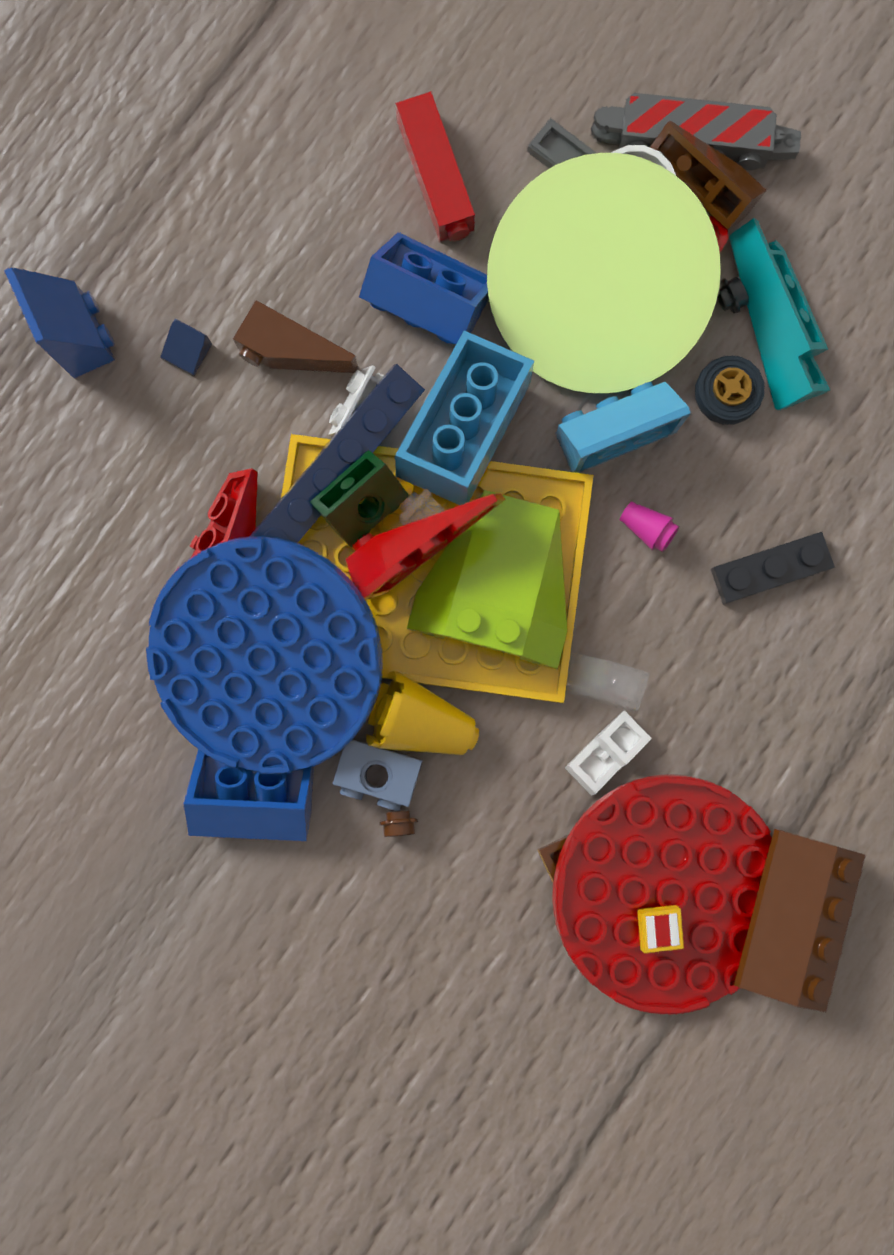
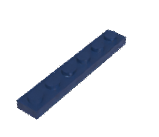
[250,364,425,543]

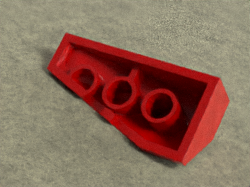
[177,468,258,569]
[346,493,506,600]

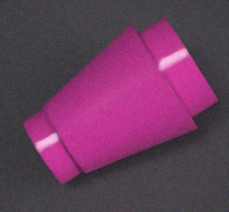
[619,501,680,552]

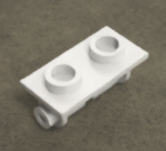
[328,365,384,437]

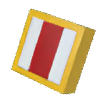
[637,905,684,953]

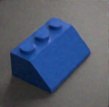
[359,232,489,344]
[184,749,314,841]

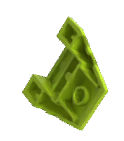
[407,490,567,669]

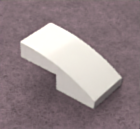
[565,710,652,796]

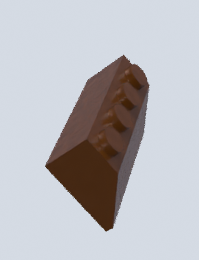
[734,829,866,1012]

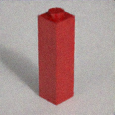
[396,91,475,242]

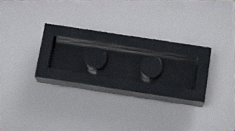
[711,532,835,605]

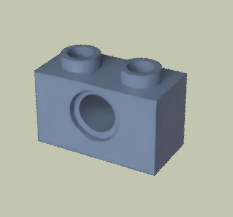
[333,739,423,811]

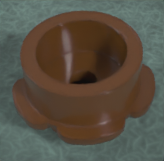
[379,811,418,837]

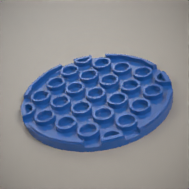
[146,537,383,775]

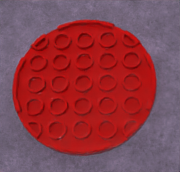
[552,774,772,1014]

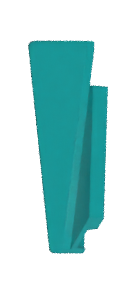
[729,218,830,410]

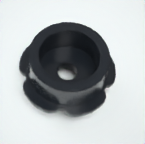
[717,277,749,313]

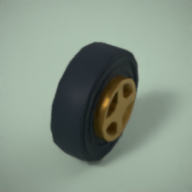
[695,356,765,425]

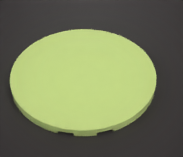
[487,153,721,394]

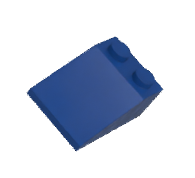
[4,267,115,378]

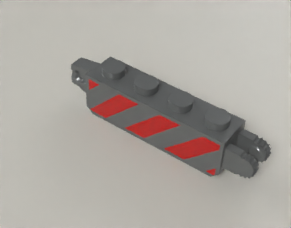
[591,93,801,170]

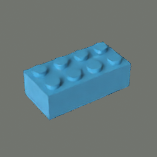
[395,331,534,505]

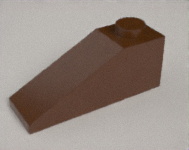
[650,121,767,229]
[233,300,358,373]

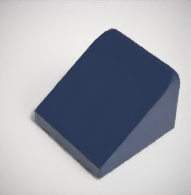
[160,319,212,376]

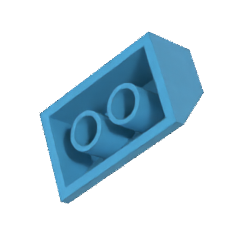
[555,382,691,473]

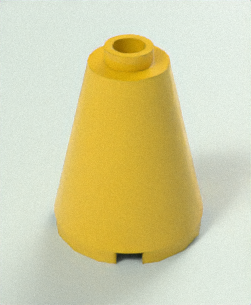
[366,671,479,755]

